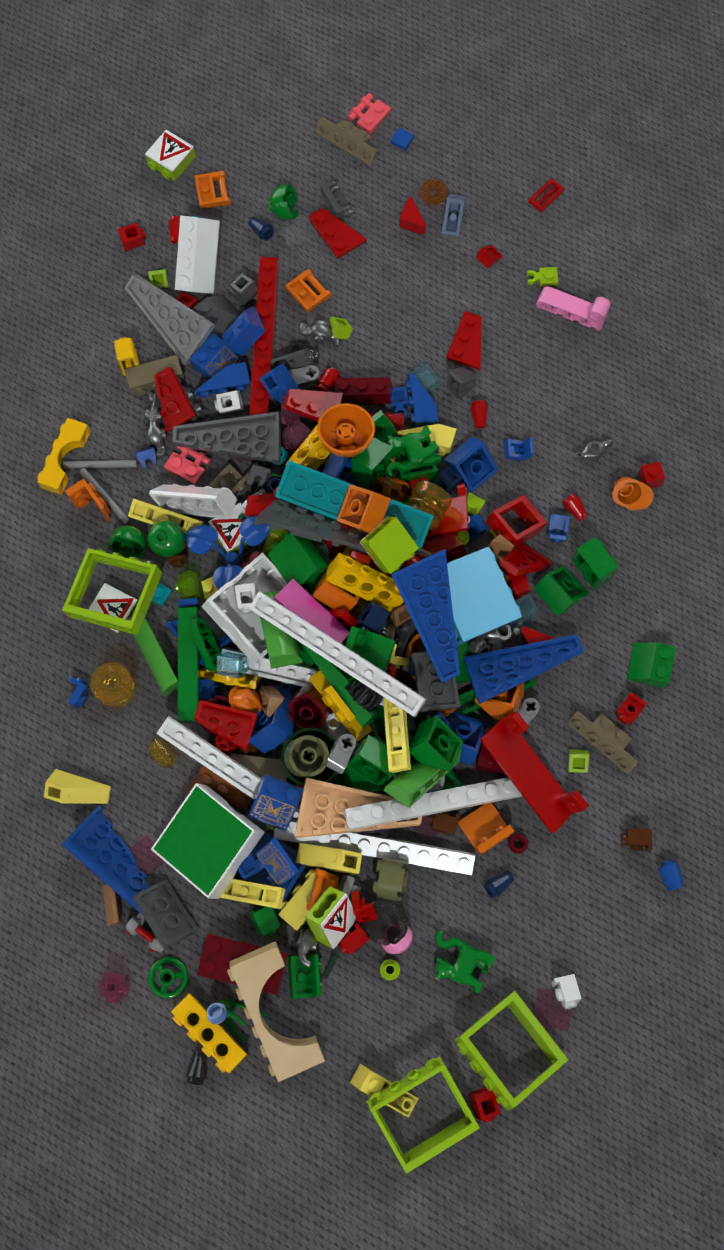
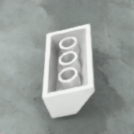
[175,216,220,294]
[149,484,237,519]

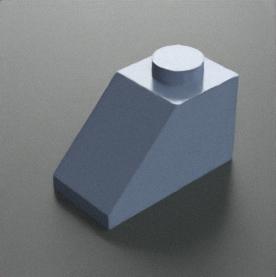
[442,194,466,236]

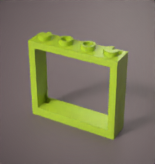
[62,548,162,636]
[454,991,568,1111]
[366,1056,480,1174]

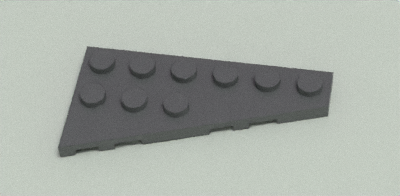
[173,412,281,464]
[254,498,369,555]

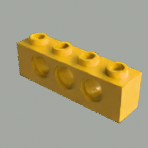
[285,425,330,470]
[326,552,404,612]
[171,993,248,1073]

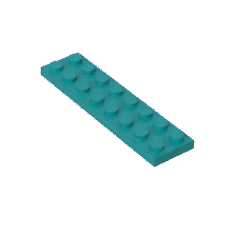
[275,460,434,552]

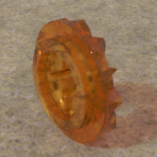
[420,180,448,206]

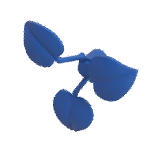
[185,517,272,590]

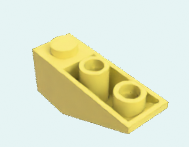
[397,424,457,456]
[44,769,111,804]
[295,843,362,875]
[278,867,320,931]
[350,1064,419,1118]

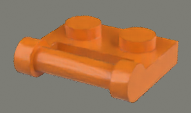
[194,171,231,209]
[285,269,332,313]
[306,869,339,911]

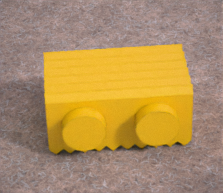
[113,337,139,376]

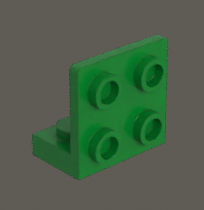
[345,626,396,672]

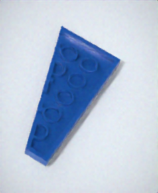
[463,634,583,704]

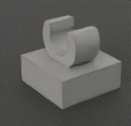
[337,875,361,897]

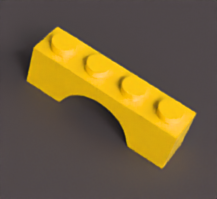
[37,418,91,495]

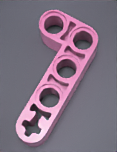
[536,287,611,330]

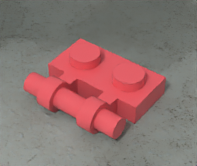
[348,93,391,134]
[164,446,212,486]

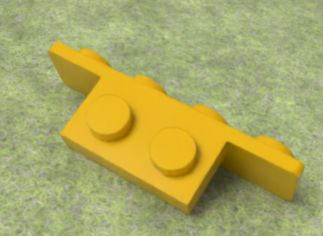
[309,670,372,742]

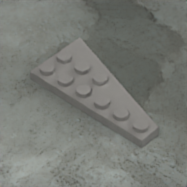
[125,275,216,365]

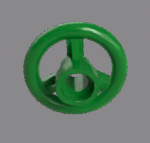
[148,957,189,999]

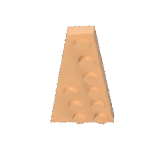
[294,778,422,838]

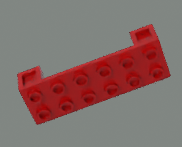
[480,711,589,833]

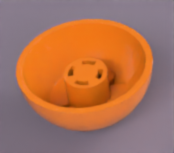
[317,403,375,457]

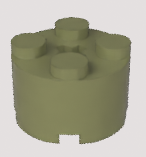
[284,735,329,777]
[373,857,409,902]

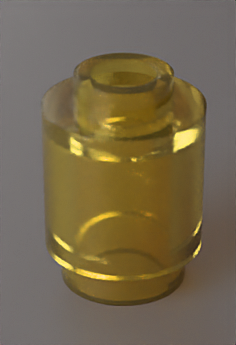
[148,738,176,768]

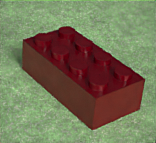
[197,934,289,995]

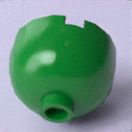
[268,183,299,220]
[147,520,186,558]
[108,526,147,560]

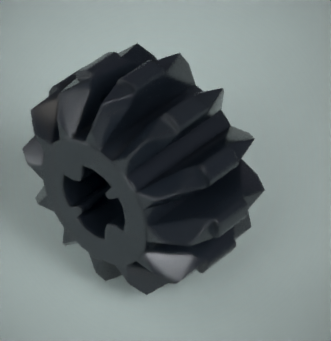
[349,680,383,711]

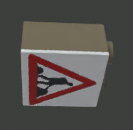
[87,583,138,638]

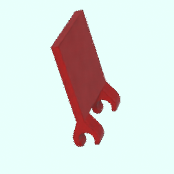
[429,483,469,537]

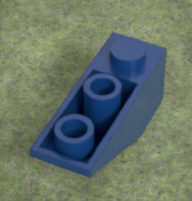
[194,362,250,398]
[259,363,300,406]
[406,372,438,428]

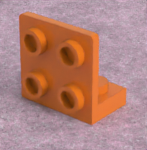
[65,479,111,521]
[458,803,514,856]

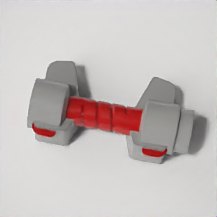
[125,913,166,954]

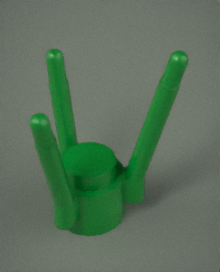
[219,997,268,1043]

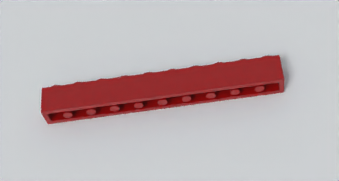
[249,257,279,416]

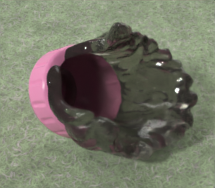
[365,898,413,954]

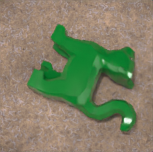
[385,425,441,478]
[434,930,496,994]

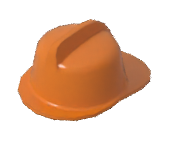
[612,477,654,510]
[229,686,262,714]

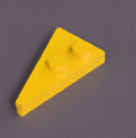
[199,668,260,689]

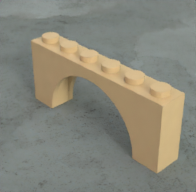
[227,941,325,1082]

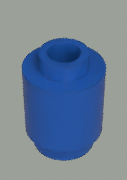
[658,860,684,891]

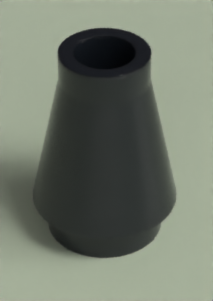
[186,1052,206,1085]

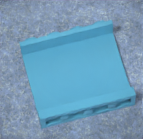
[447,547,522,646]

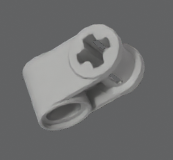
[288,365,320,390]
[518,698,540,725]
[326,734,356,774]

